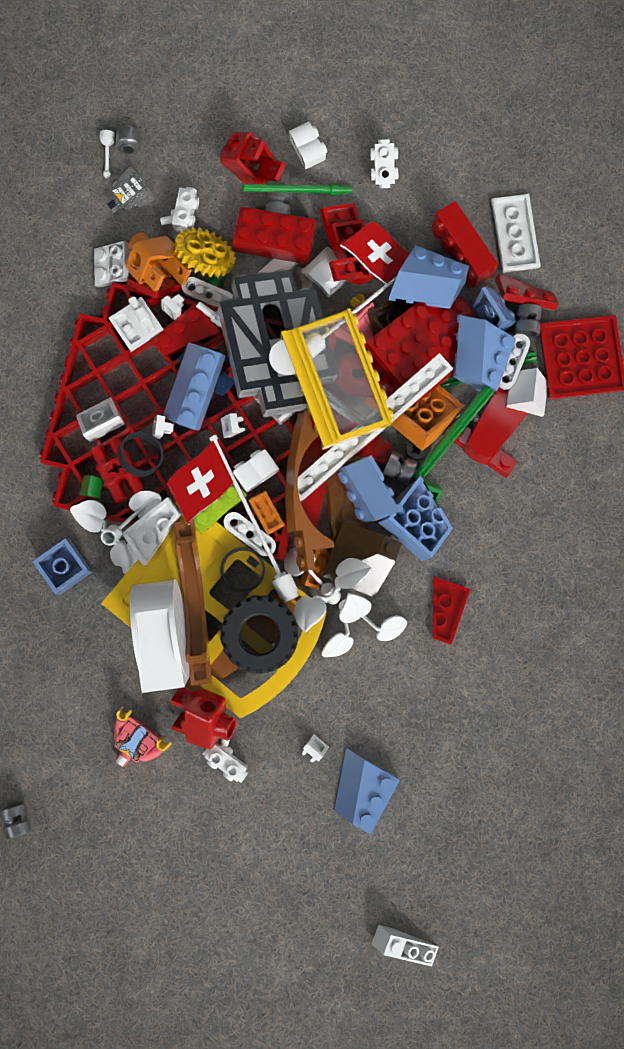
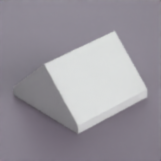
[506,368,547,417]
[76,397,125,442]

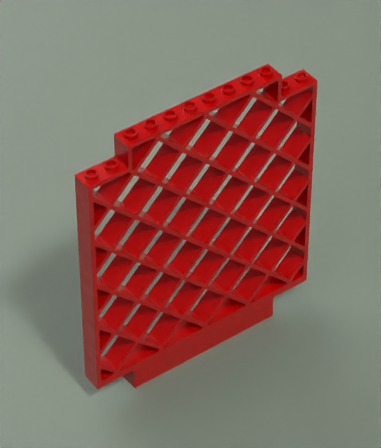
[39,282,348,562]

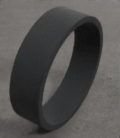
[117,431,163,477]
[220,547,265,592]

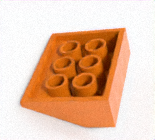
[365,378,465,451]

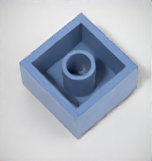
[32,538,93,595]

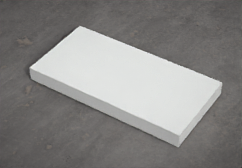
[491,194,541,273]

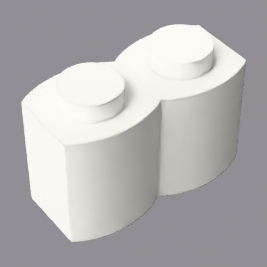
[289,122,327,169]
[233,449,279,493]

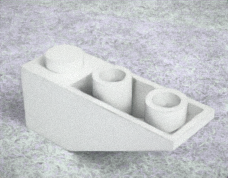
[372,925,439,966]

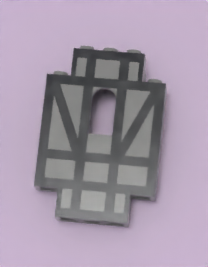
[218,269,338,417]

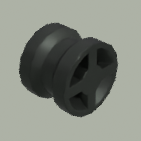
[405,442,426,461]

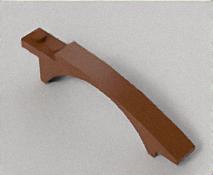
[285,410,334,572]
[174,520,212,686]

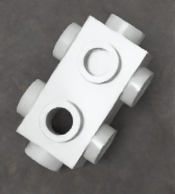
[370,139,398,188]
[160,187,199,234]
[203,739,248,783]

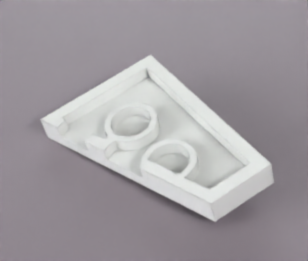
[122,497,181,566]

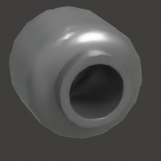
[116,125,141,155]

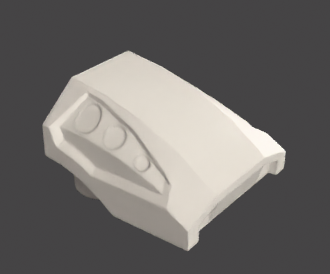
[301,247,348,297]

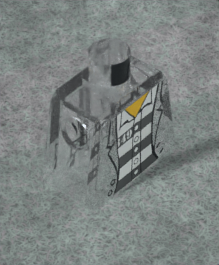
[106,166,155,215]

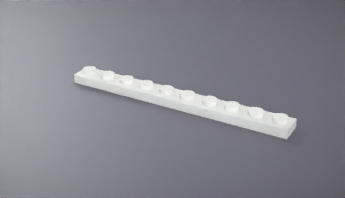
[298,353,453,501]

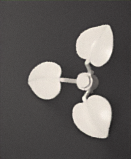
[70,490,162,574]
[284,547,372,632]
[321,593,407,657]

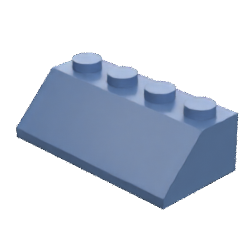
[163,342,226,431]

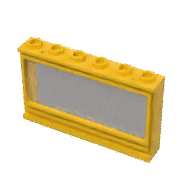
[281,308,394,450]

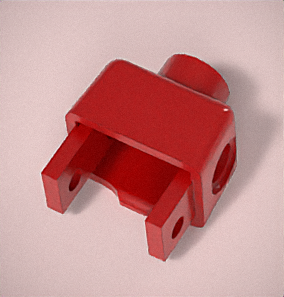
[220,132,286,184]
[171,687,237,749]

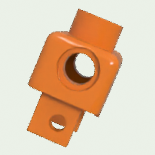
[126,232,192,291]

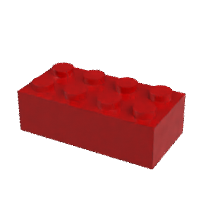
[431,200,499,288]
[233,206,316,265]

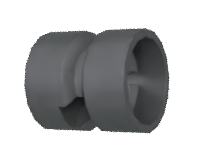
[266,192,292,215]
[514,304,542,337]
[383,451,418,484]
[0,803,32,839]

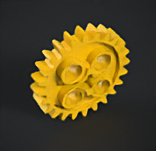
[174,227,236,278]

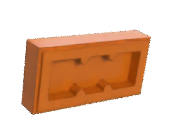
[248,490,285,535]

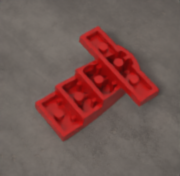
[319,203,376,285]
[442,379,528,478]

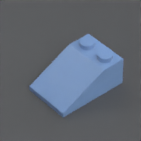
[473,287,516,331]

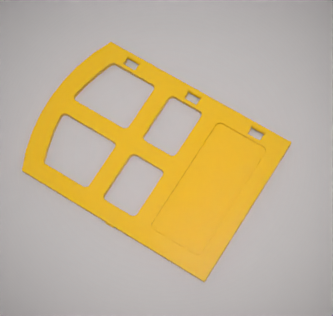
[101,509,327,718]

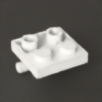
[94,241,132,287]
[109,297,163,352]

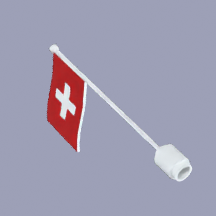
[305,221,410,359]
[167,435,299,603]

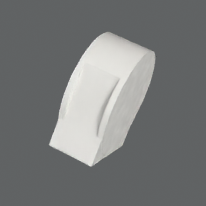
[130,579,190,693]

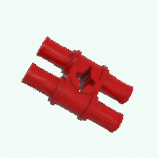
[90,436,144,503]

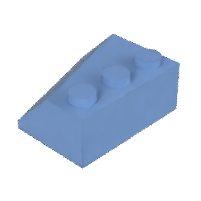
[389,245,469,309]
[453,315,516,392]
[338,456,404,522]
[379,475,453,561]
[334,748,400,834]

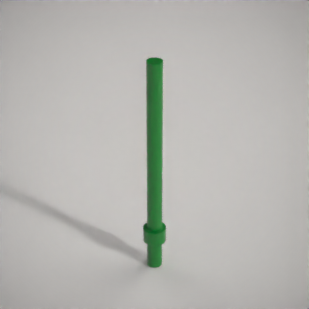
[242,183,352,196]

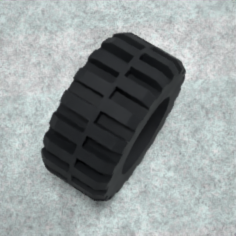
[220,595,298,674]

